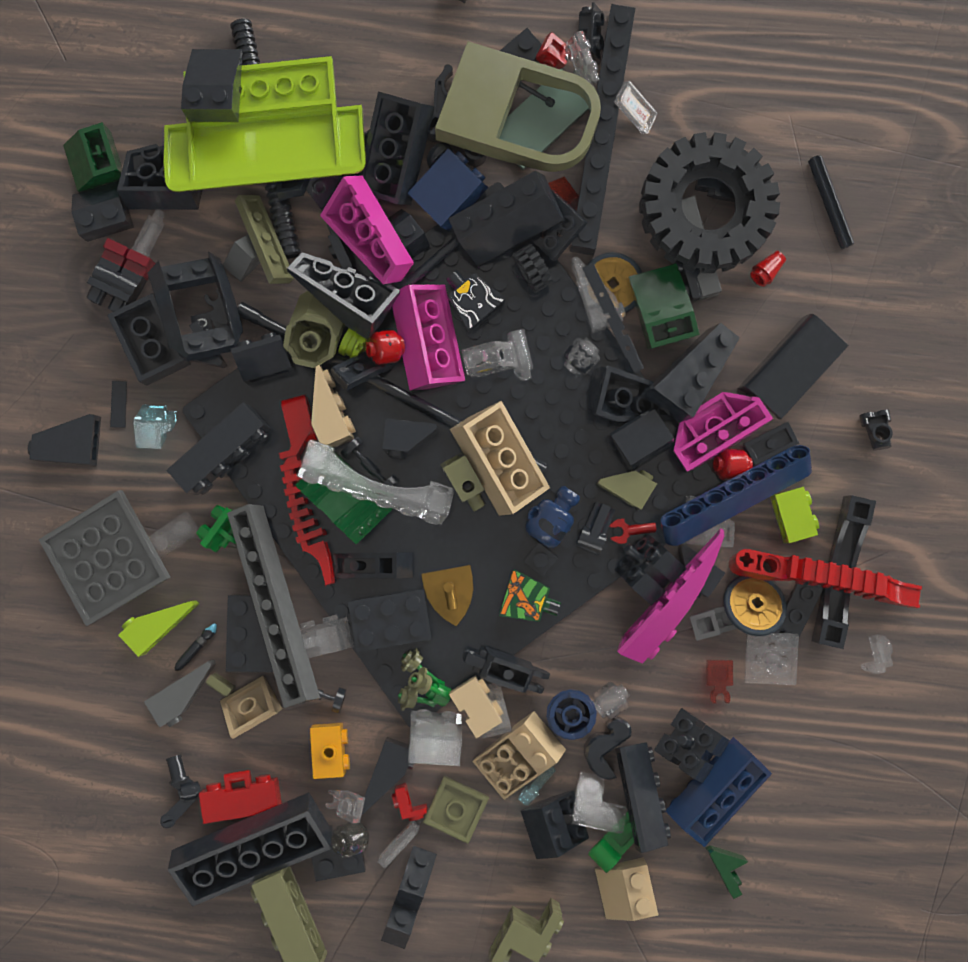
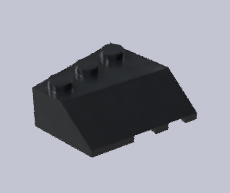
[117,144,203,210]

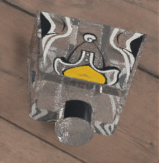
[462,341,518,378]

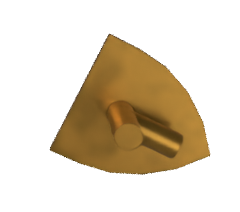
[421,565,473,626]

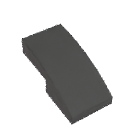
[689,605,737,641]

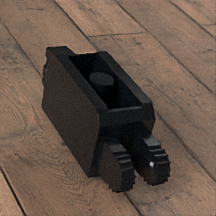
[462,646,550,694]

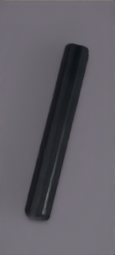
[808,155,854,249]

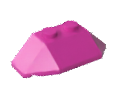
[674,392,773,472]

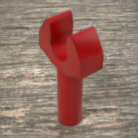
[609,519,656,544]

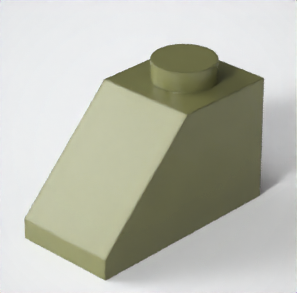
[596,470,657,510]

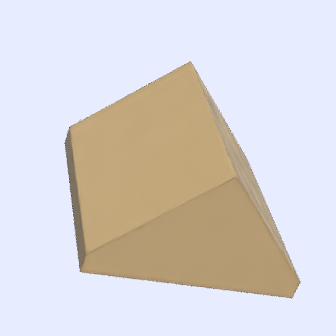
[220,676,283,739]

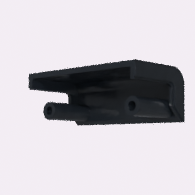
[738,314,849,419]

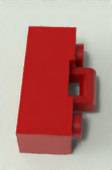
[199,770,282,824]

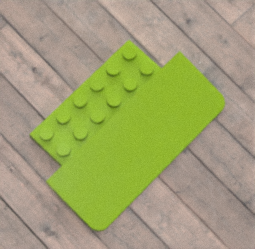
[164,56,366,192]

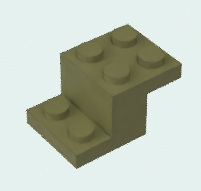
[489,898,564,962]

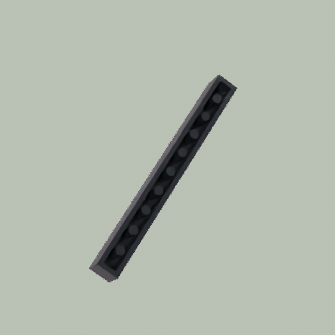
[569,4,636,256]

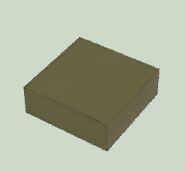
[206,673,236,697]

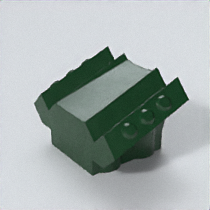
[295,451,393,544]

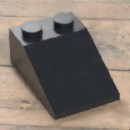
[181,49,243,122]

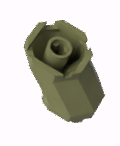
[283,290,345,368]

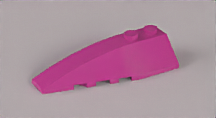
[617,528,724,664]

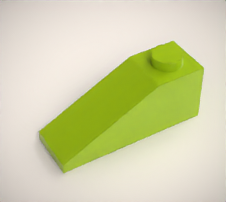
[118,600,199,657]

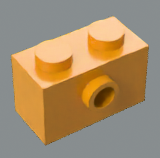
[310,723,350,779]

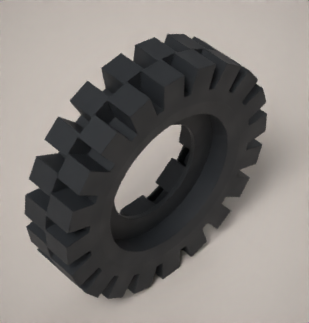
[639,132,780,273]

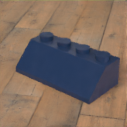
[666,737,772,847]

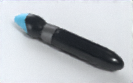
[174,623,217,671]

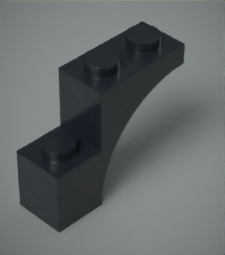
[381,846,437,949]

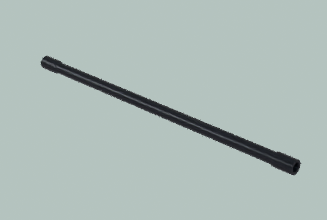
[237,302,548,474]

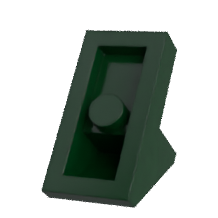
[705,845,748,899]

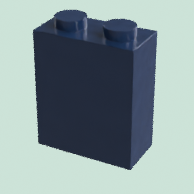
[408,148,489,231]

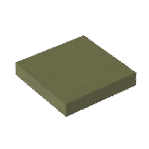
[423,775,489,844]

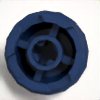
[546,689,597,740]

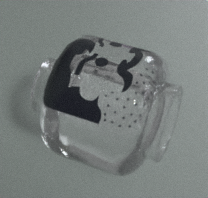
[563,337,600,375]

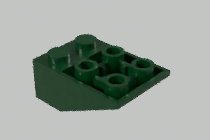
[628,263,700,349]

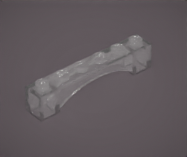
[297,440,455,524]

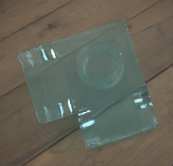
[133,405,177,449]

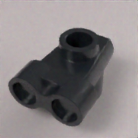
[859,409,893,451]

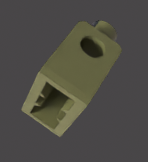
[440,452,486,511]

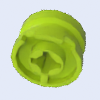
[338,328,370,358]

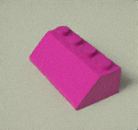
[392,285,465,390]

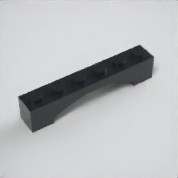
[811,495,876,649]

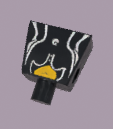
[446,270,505,334]

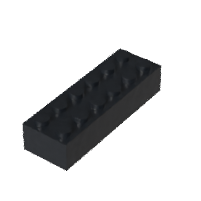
[168,792,332,907]

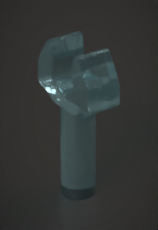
[517,766,556,806]

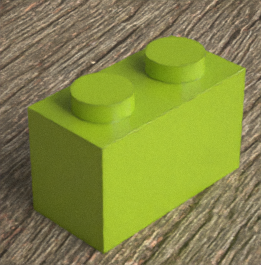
[770,487,819,543]

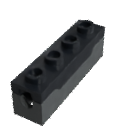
[674,196,722,303]

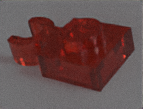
[706,660,733,704]

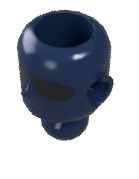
[525,486,580,548]

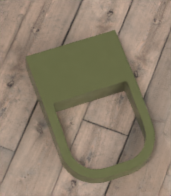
[435,41,601,172]

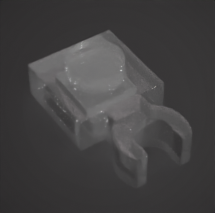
[325,790,365,823]

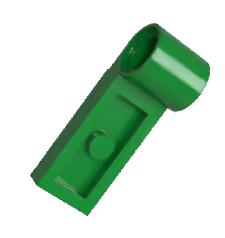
[588,810,634,873]

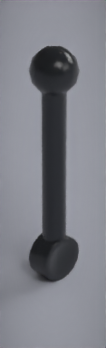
[519,81,555,107]

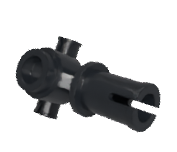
[160,754,201,829]

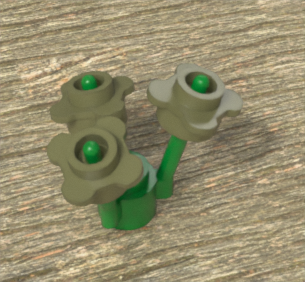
[398,648,452,711]

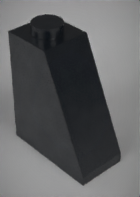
[27,414,101,466]

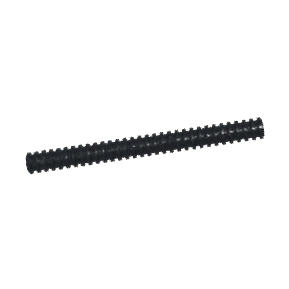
[230,18,301,259]

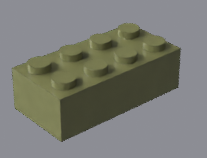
[251,866,327,962]

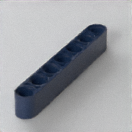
[661,445,812,546]

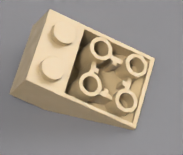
[311,365,356,451]
[472,711,566,800]

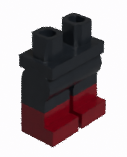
[87,238,156,312]

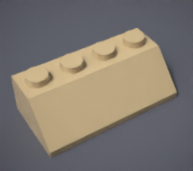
[450,401,550,516]

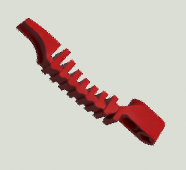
[279,394,335,585]
[729,549,922,609]

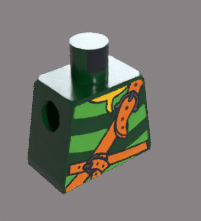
[499,569,561,622]

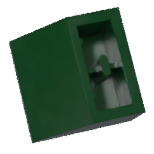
[63,122,123,192]

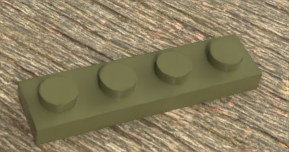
[235,195,294,284]

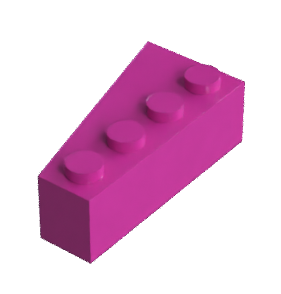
[320,176,414,284]

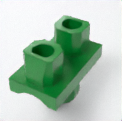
[196,505,236,553]

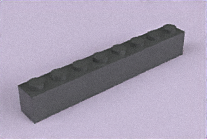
[227,504,320,708]

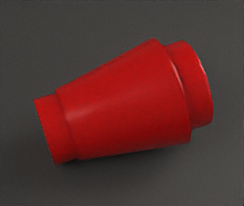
[750,251,786,287]

